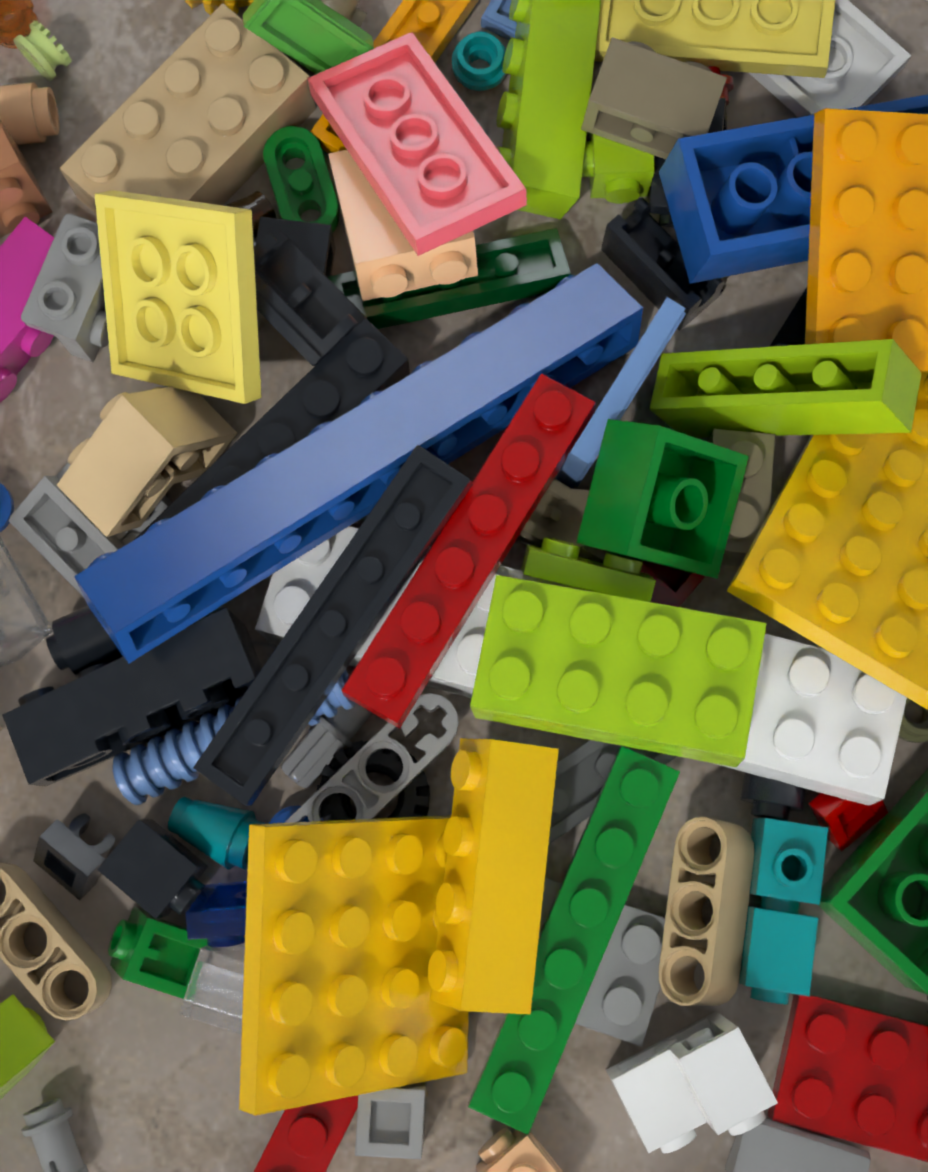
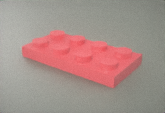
[307,32,527,256]

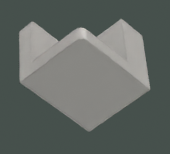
[355,1081,427,1159]

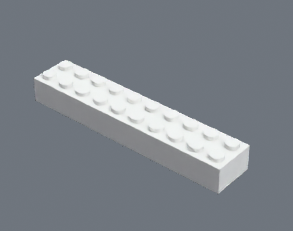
[255,526,907,806]

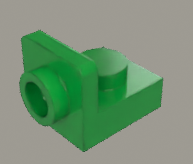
[108,906,217,1002]

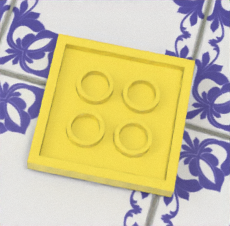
[95,190,261,404]

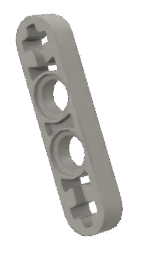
[285,693,459,823]

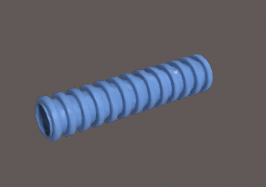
[113,670,355,805]

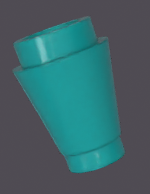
[168,796,265,870]

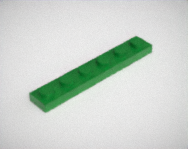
[468,746,680,1135]

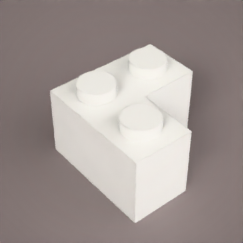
[606,1011,778,1153]

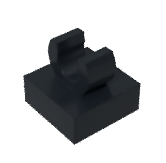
[33,813,115,901]

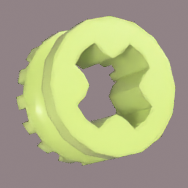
[13,20,72,81]

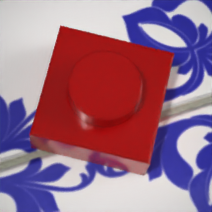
[809,793,888,852]

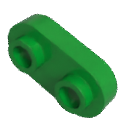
[263,126,340,232]

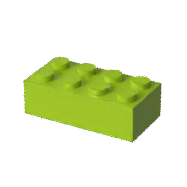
[470,575,767,767]

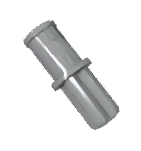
[281,703,372,789]

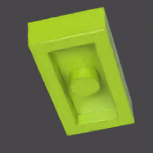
[521,537,656,602]

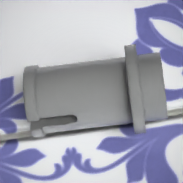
[21,1098,88,1172]

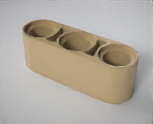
[659,817,754,1006]
[0,863,112,1021]

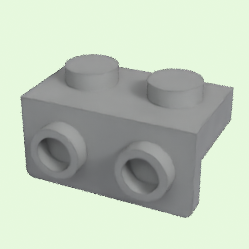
[21,214,109,363]

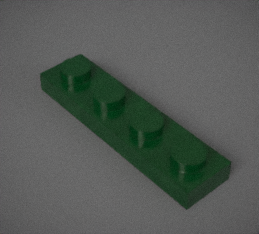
[328,228,571,329]

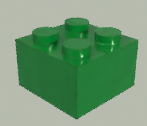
[576,419,749,579]

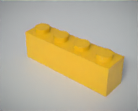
[428,738,559,1015]

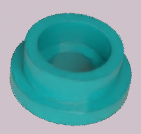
[452,32,506,91]

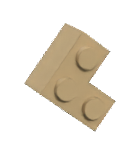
[57,386,237,537]

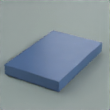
[556,297,686,489]

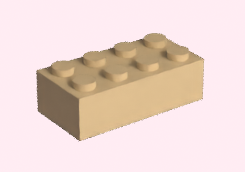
[59,3,316,214]

